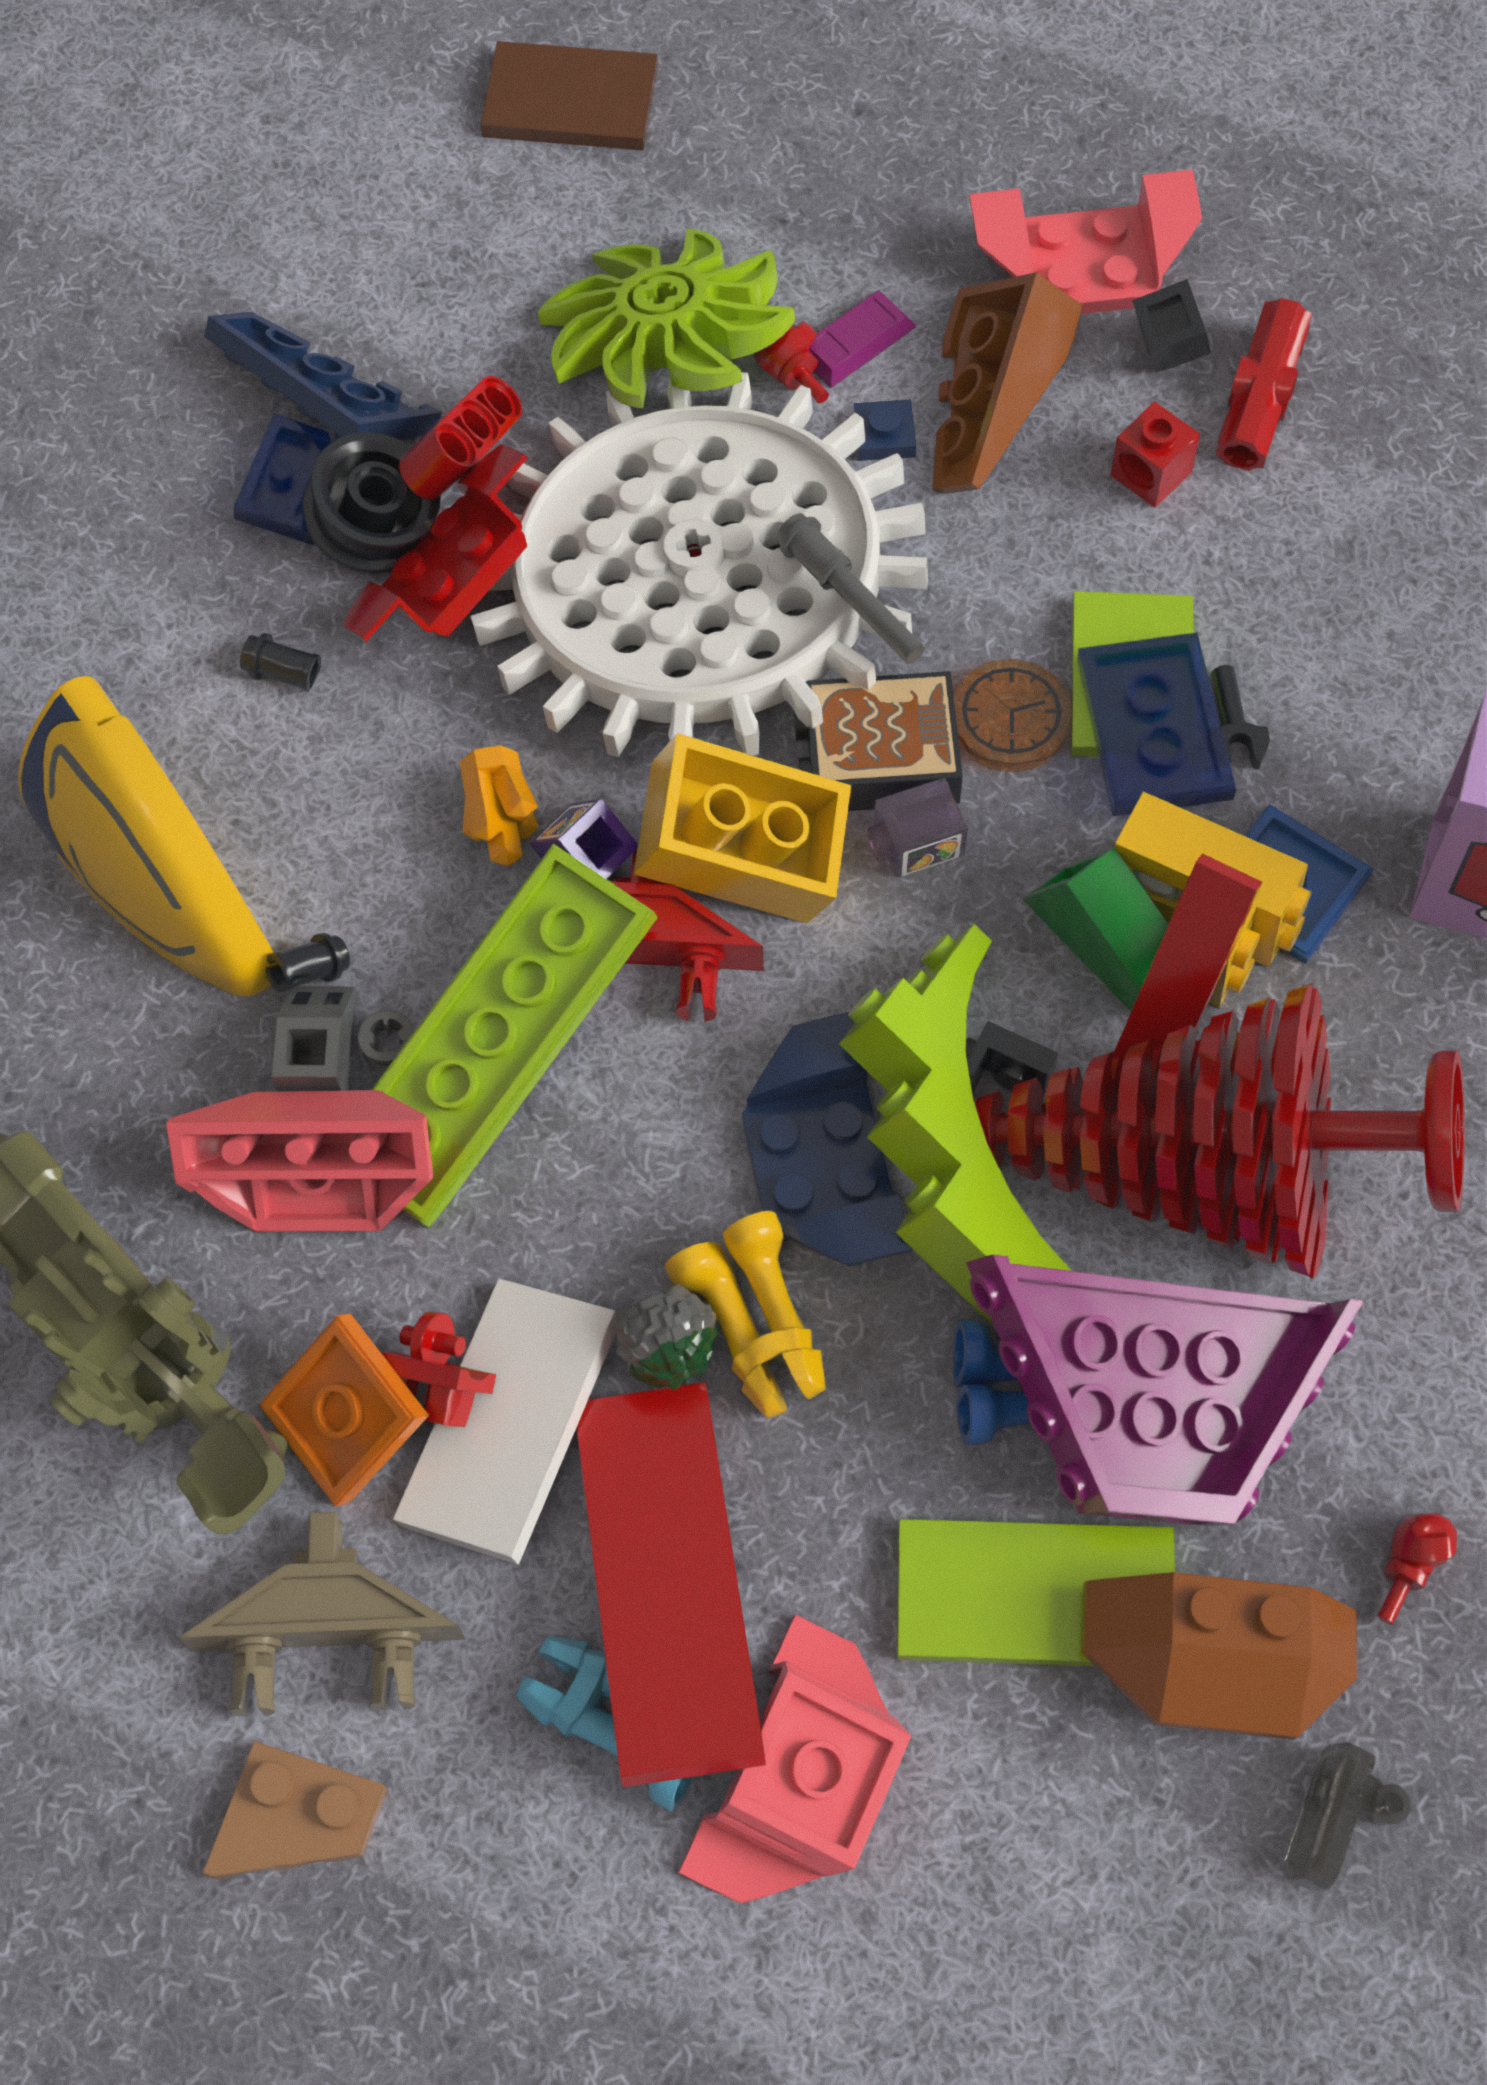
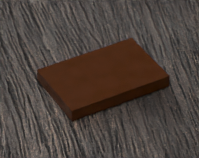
[481,41,658,151]

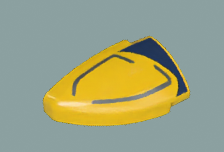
[18,676,278,996]

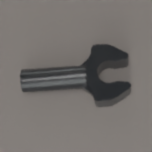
[1206,665,1270,772]

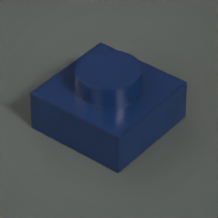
[854,399,916,461]

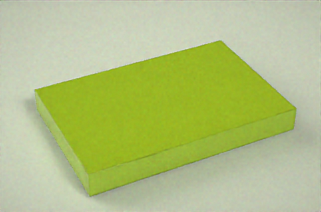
[1071,591,1195,761]

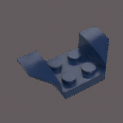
[742,1012,912,1267]

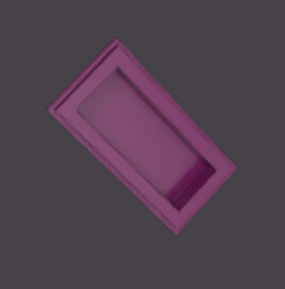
[809,290,916,388]

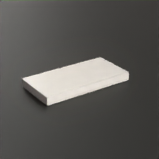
[393,1278,617,1565]

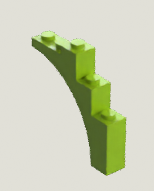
[839,924,1072,1327]

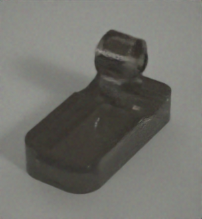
[1283,1742,1410,1891]

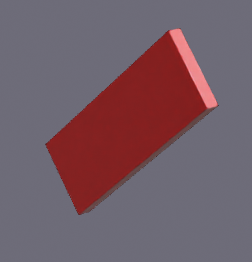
[577,1382,766,1788]

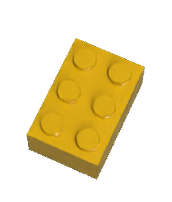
[634,733,851,923]

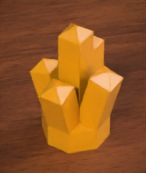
[459,745,539,868]

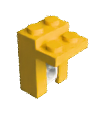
[1115,791,1312,1008]

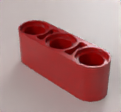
[399,375,522,500]

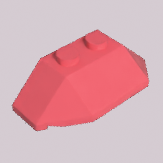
[166,1090,433,1232]

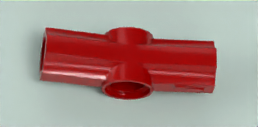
[1215,298,1312,471]

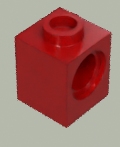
[1110,401,1200,508]

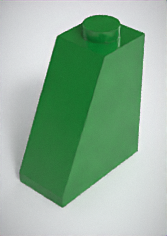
[1023,847,1169,1011]

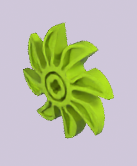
[537,228,795,408]

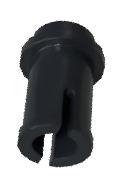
[240,633,321,692]
[265,932,350,993]

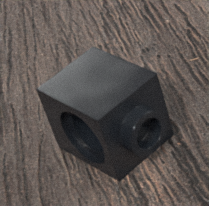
[1132,279,1211,372]

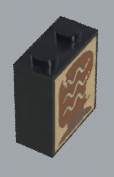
[793,671,963,811]

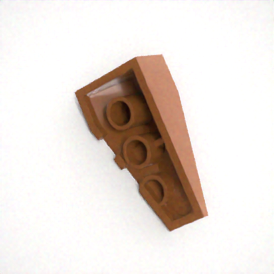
[932,272,1083,494]

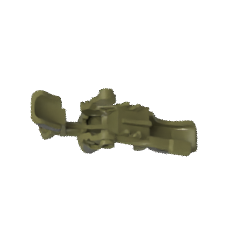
[0,1131,288,1534]

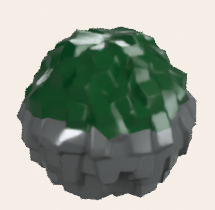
[616,1283,718,1390]

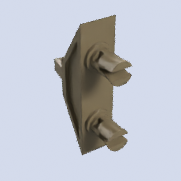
[179,1512,465,1717]

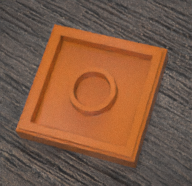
[259,1313,429,1507]

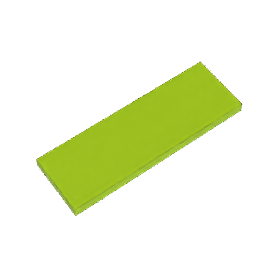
[372,844,658,1228]

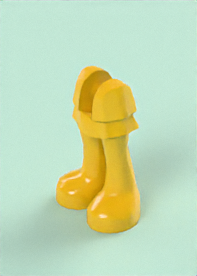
[664,1211,826,1419]

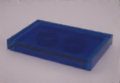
[1077,632,1236,817]

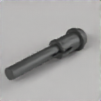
[777,513,925,664]

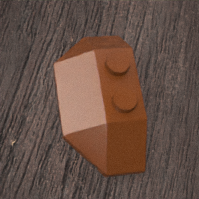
[1081,1572,1357,1740]

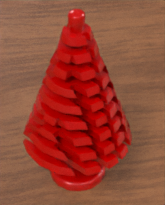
[975,983,1465,1278]

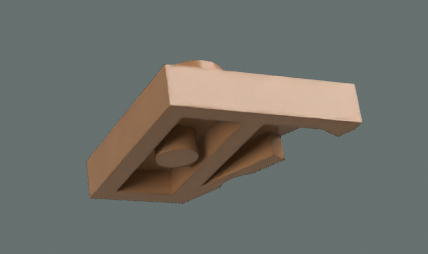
[203,1741,388,1880]

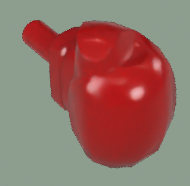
[754,321,829,404]
[1377,1512,1457,1625]

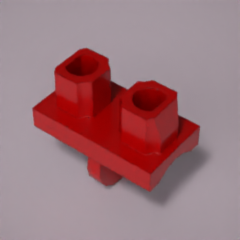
[380,1311,496,1427]

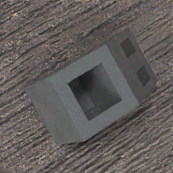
[271,986,357,1092]

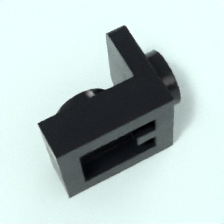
[966,1021,1058,1094]

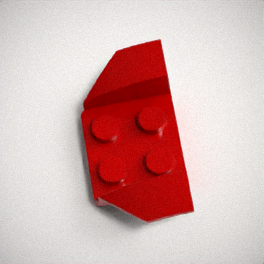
[342,444,528,642]

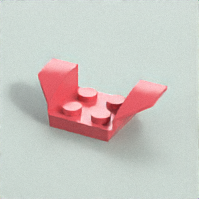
[969,169,1202,314]
[678,1614,911,1903]

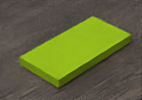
[897,1519,1175,1666]

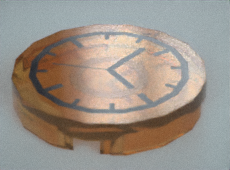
[954,658,1072,773]

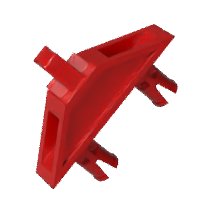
[610,850,764,1022]

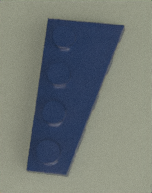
[204,311,442,439]

